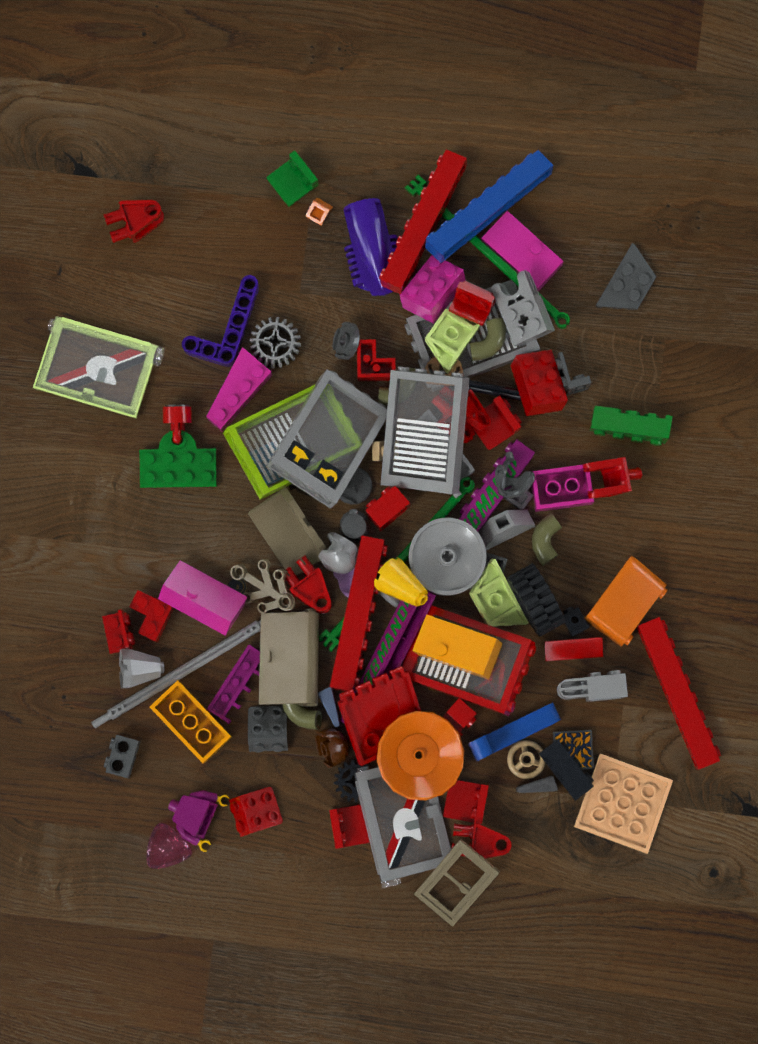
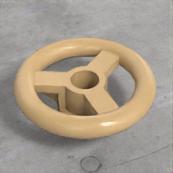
[507,740,545,779]

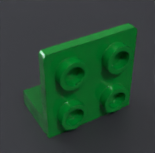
[267,150,319,207]

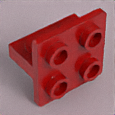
[449,281,496,326]

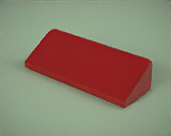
[544,637,603,661]

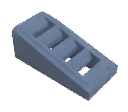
[318,687,340,728]

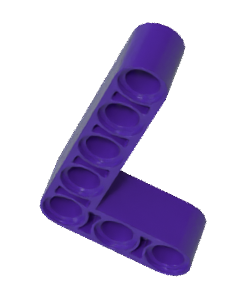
[182,275,259,367]

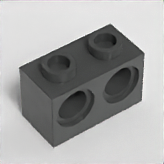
[104,735,141,779]

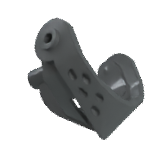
[495,452,535,498]

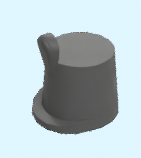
[340,509,369,544]

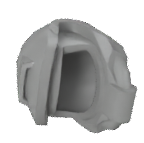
[318,532,359,574]

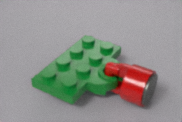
[139,405,217,488]

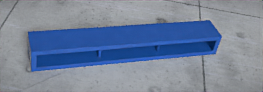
[426,150,553,263]

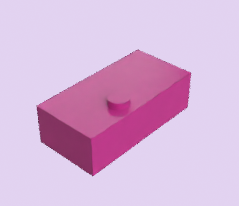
[481,211,563,291]
[158,560,247,636]

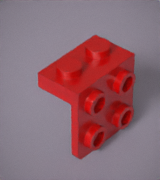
[470,395,522,450]
[229,787,283,837]

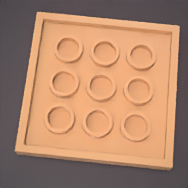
[574,754,673,854]

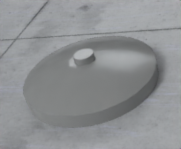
[409,518,486,596]

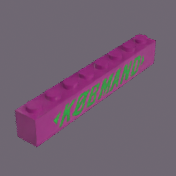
[459,439,535,532]
[339,592,436,724]

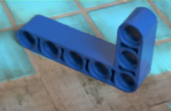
[468,703,561,762]

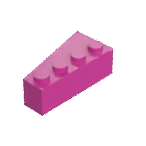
[206,347,272,432]

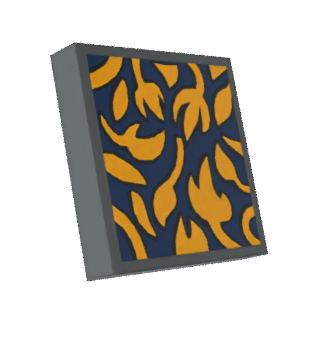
[553,730,594,769]

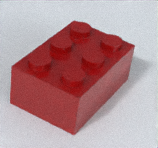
[510,350,568,416]

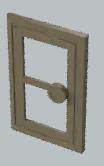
[414,839,500,927]

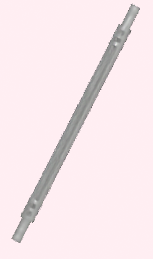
[91,612,274,728]

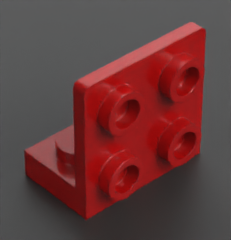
[102,609,135,654]
[443,780,489,824]
[329,805,370,849]

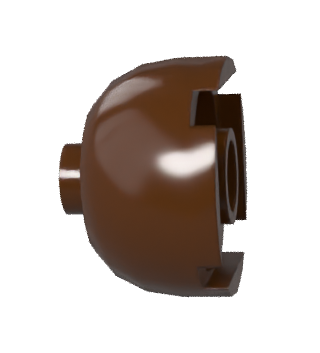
[315,728,351,768]

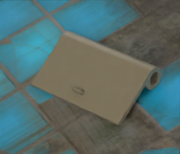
[259,609,319,707]

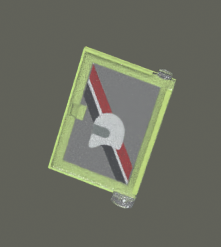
[33,316,164,419]

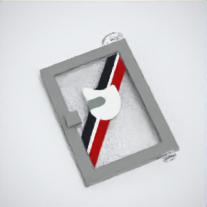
[354,757,451,888]

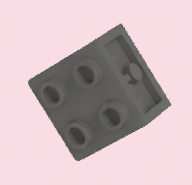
[555,352,591,396]

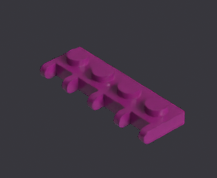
[206,644,260,724]

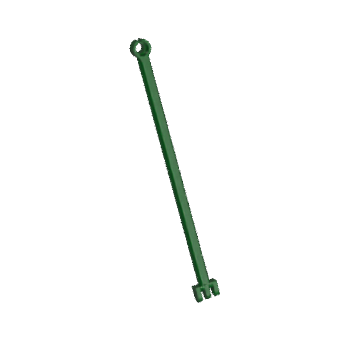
[404,175,570,329]
[319,477,475,652]

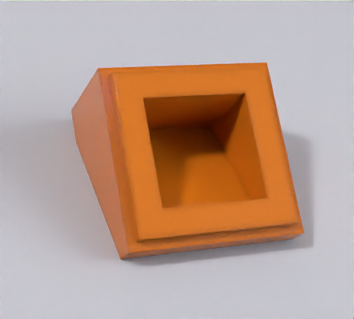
[306,198,333,226]

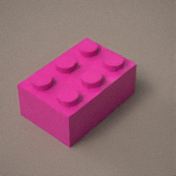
[400,255,466,324]
[531,465,594,512]

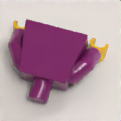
[168,790,230,852]

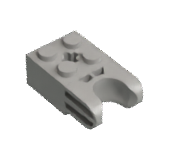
[492,270,555,346]
[557,670,628,702]

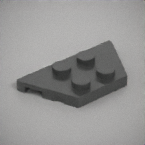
[596,243,657,310]

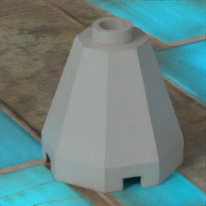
[119,649,164,689]

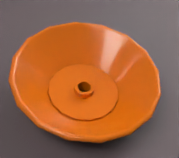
[377,711,465,801]

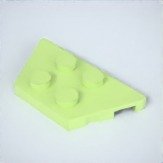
[425,309,481,373]
[469,558,528,627]

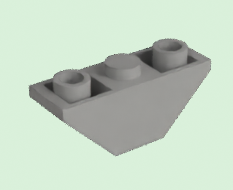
[478,510,536,550]

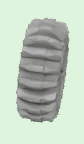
[250,317,301,368]

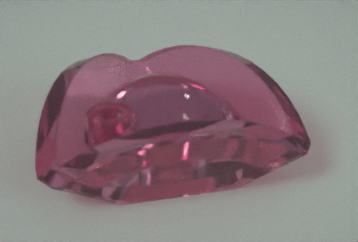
[146,822,192,869]

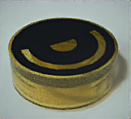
[228,578,247,594]

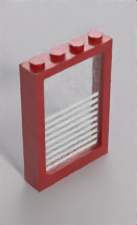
[402,605,536,716]

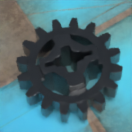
[333,760,376,802]

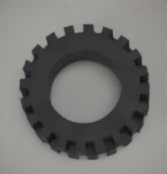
[507,563,565,637]

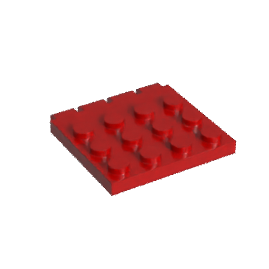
[337,666,421,766]

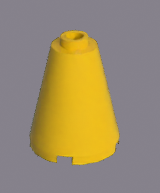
[374,557,428,607]

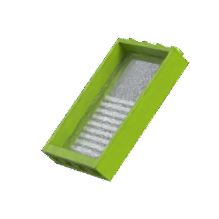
[223,384,362,500]

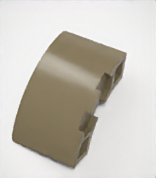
[248,487,327,577]

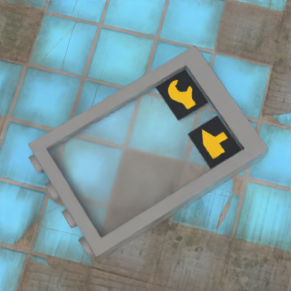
[266,369,387,508]

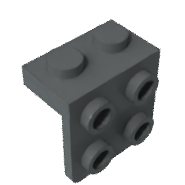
[248,706,288,753]

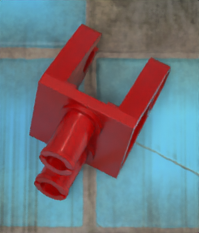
[103,200,164,243]
[431,385,491,443]
[582,457,642,499]
[281,555,332,614]
[451,823,512,861]

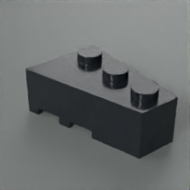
[539,739,594,801]

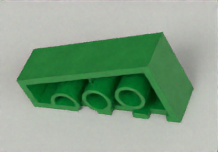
[590,406,673,446]

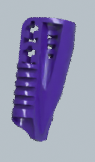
[343,198,398,296]

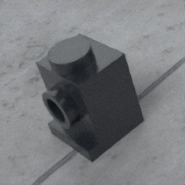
[563,606,590,638]

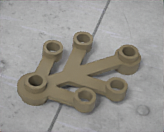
[230,559,296,614]

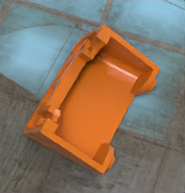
[585,555,668,647]

